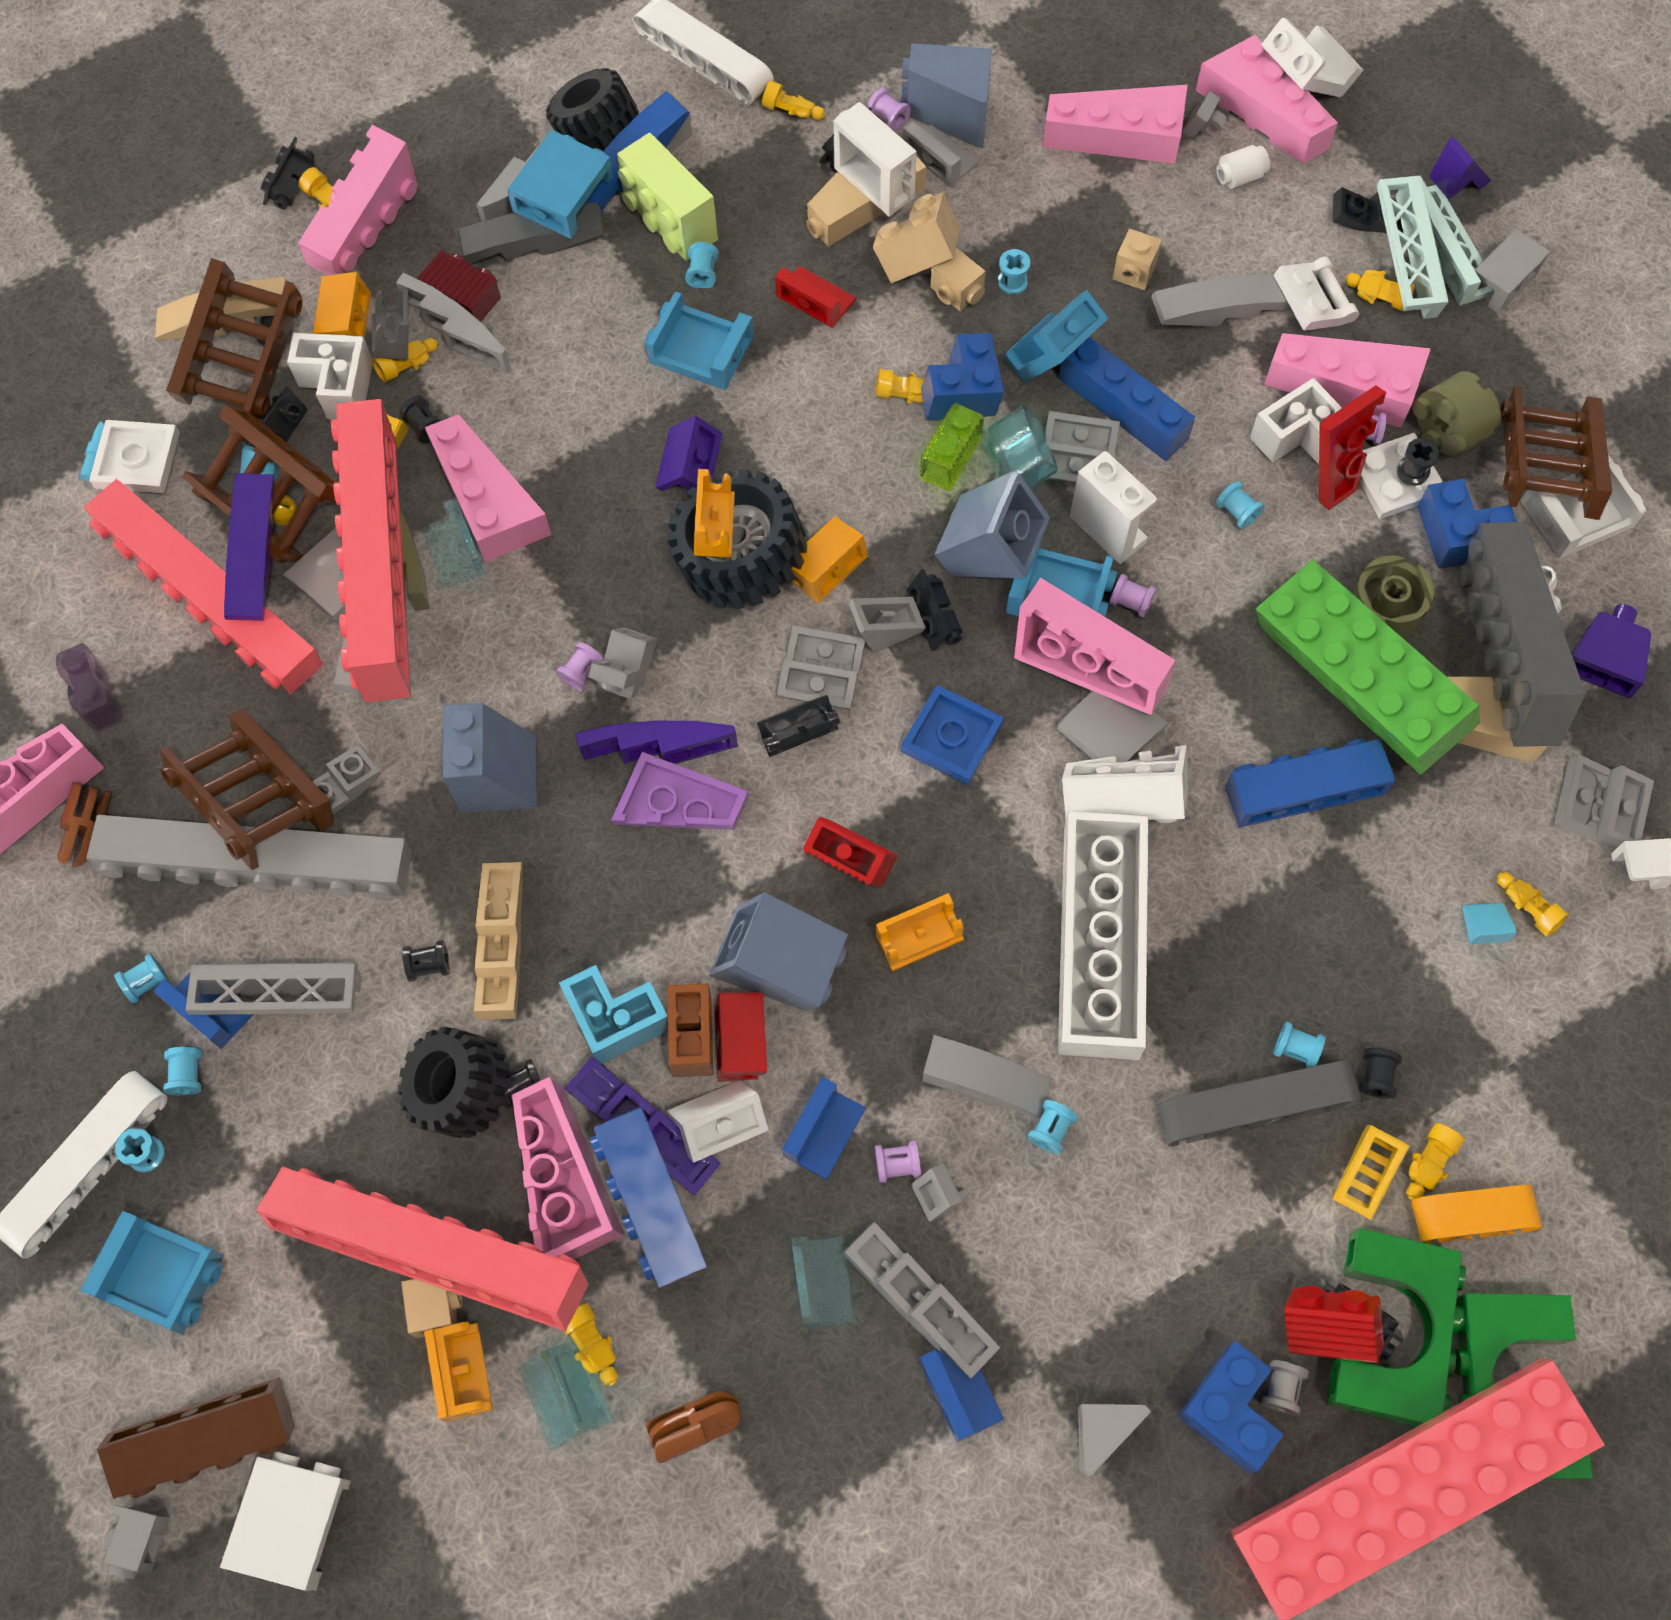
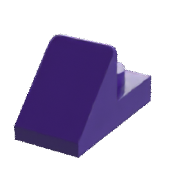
[1430,137,1492,199]

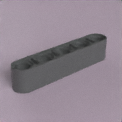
[1156,1060,1363,1147]

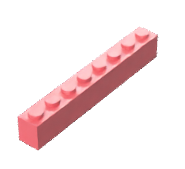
[84,479,323,694]
[256,1167,589,1332]

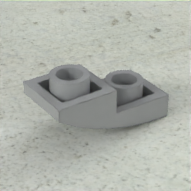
[312,744,381,815]

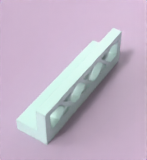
[1419,175,1495,305]
[1377,176,1448,319]

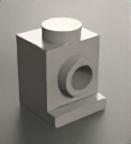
[103,1505,170,1579]

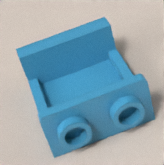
[507,130,613,239]
[1004,290,1109,383]
[645,291,754,390]
[1006,539,1118,617]
[80,1211,224,1335]

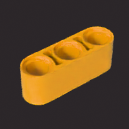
[1411,1185,1543,1244]

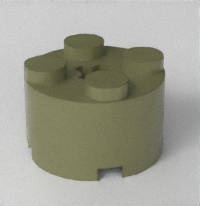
[1412,371,1501,457]
[1352,555,1435,640]

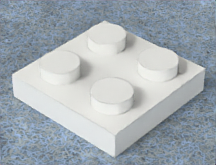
[89,420,180,494]
[1359,433,1443,520]

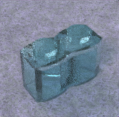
[987,405,1058,489]

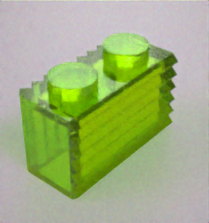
[919,403,984,491]

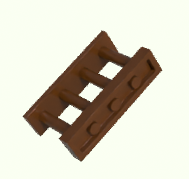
[166,258,303,420]
[1500,386,1612,520]
[182,404,336,563]
[160,709,333,870]

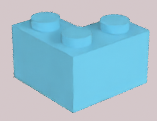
[559,965,668,1065]

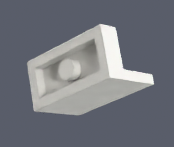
[667,1080,769,1163]

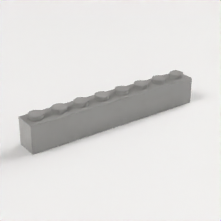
[86,815,412,899]

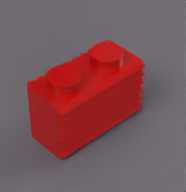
[803,816,897,888]
[1284,1286,1384,1363]

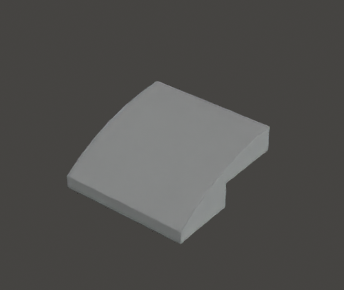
[1038,411,1120,484]
[283,528,345,621]
[777,625,866,710]
[1057,691,1168,762]
[1554,754,1654,847]

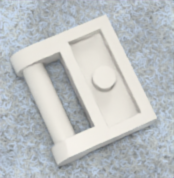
[1273,257,1359,331]

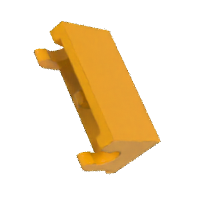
[313,272,371,339]
[694,469,735,558]
[791,516,868,604]
[876,893,964,972]
[424,1322,493,1422]

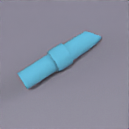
[79,421,105,481]

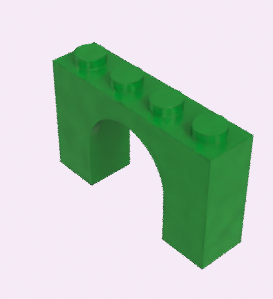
[1326,1228,1466,1427]
[1455,1293,1593,1481]

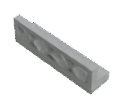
[185,963,361,1015]

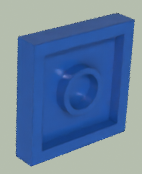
[901,685,1004,785]

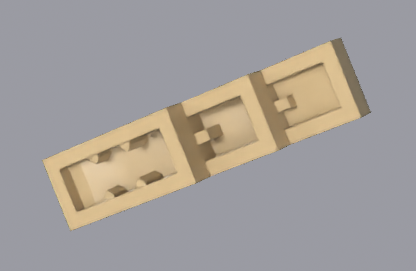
[156,277,286,340]
[473,862,523,1020]

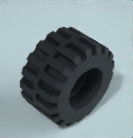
[546,68,639,151]
[398,1027,511,1138]

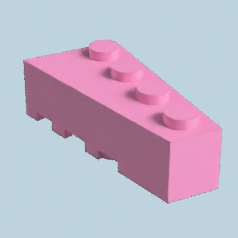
[1196,35,1338,164]
[1043,85,1188,164]
[298,125,418,275]
[1264,333,1431,428]
[425,414,552,562]
[1014,578,1175,715]
[0,724,104,854]
[512,1077,625,1260]

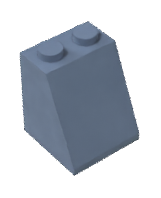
[901,43,992,148]
[934,471,1050,578]
[443,703,537,813]
[709,892,848,1011]

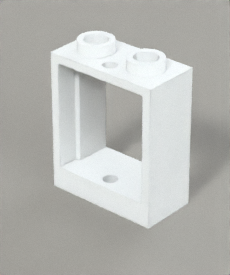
[833,102,916,217]

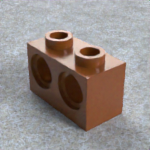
[667,983,714,1077]

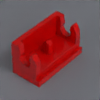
[714,993,767,1082]

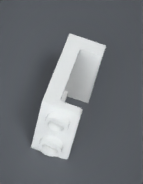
[1261,18,1363,97]
[1070,451,1157,564]
[1520,455,1646,559]
[220,1452,351,1591]

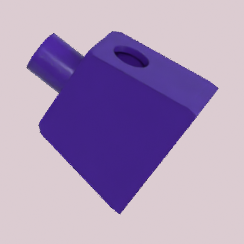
[1571,604,1651,699]

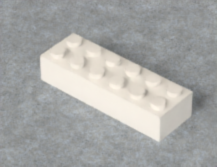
[1058,811,1148,1060]

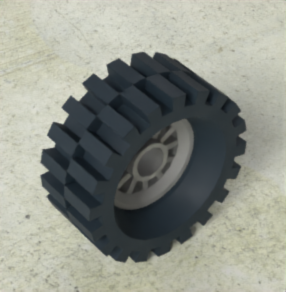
[667,469,807,609]

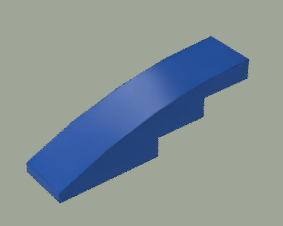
[585,91,690,213]

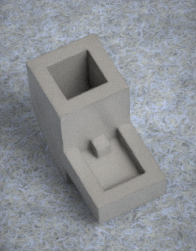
[588,627,658,699]

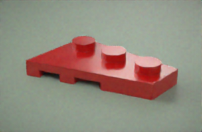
[1319,385,1386,510]

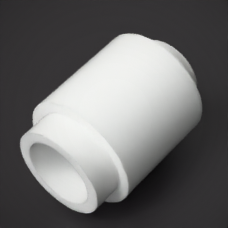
[1216,145,1270,189]

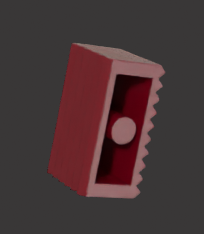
[416,250,501,322]

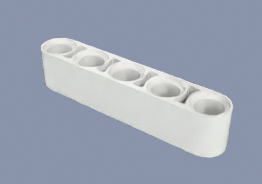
[633,0,774,105]
[0,1071,168,1259]

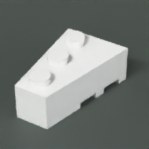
[1062,745,1189,823]

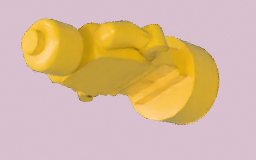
[761,80,826,121]
[298,167,333,209]
[1345,270,1415,312]
[371,337,438,383]
[875,368,924,404]
[1497,871,1570,937]
[1406,1123,1465,1200]
[564,1303,619,1387]

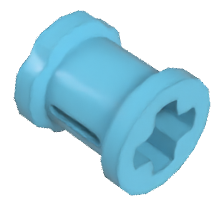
[685,242,719,288]
[998,249,1031,294]
[1215,481,1265,530]
[114,953,170,1004]
[1273,1021,1326,1068]
[163,1047,203,1096]
[1027,1100,1078,1155]
[115,1129,165,1173]

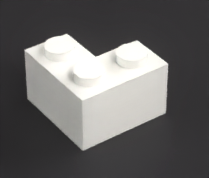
[287,333,373,419]
[1250,378,1342,464]

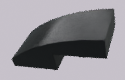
[1332,187,1404,233]

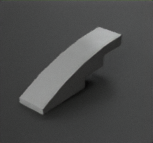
[396,272,511,374]
[1151,274,1292,326]
[842,1222,1000,1379]

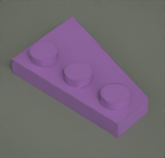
[611,752,749,830]

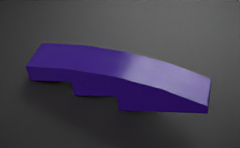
[224,473,275,621]
[576,720,738,764]
[563,1057,721,1196]

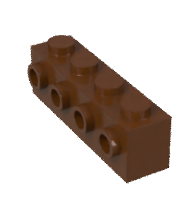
[97,1378,295,1499]

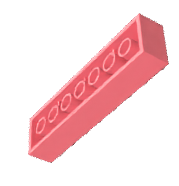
[331,399,411,703]
[1230,1358,1605,1620]

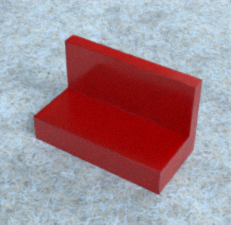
[775,266,856,329]

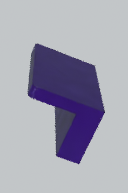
[655,416,723,491]

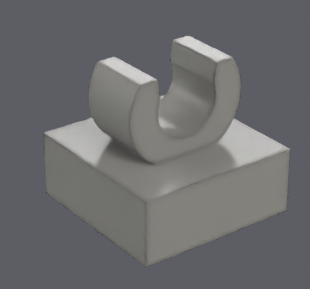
[1181,91,1227,138]
[911,1164,968,1222]

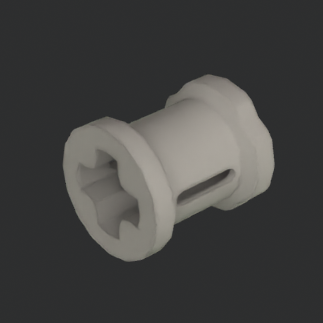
[1261,1360,1309,1416]

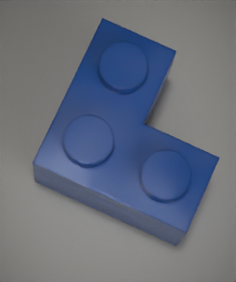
[921,333,1004,420]
[1418,479,1517,569]
[1178,1341,1284,1474]

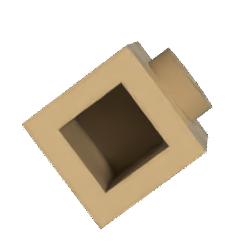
[1113,228,1162,290]
[930,247,986,311]
[401,1279,463,1338]

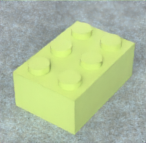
[617,133,718,261]

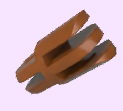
[57,782,111,867]
[646,1391,741,1463]

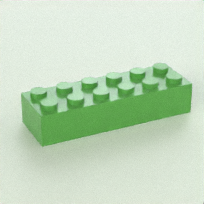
[1256,559,1480,775]

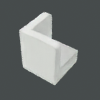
[1611,838,1671,889]

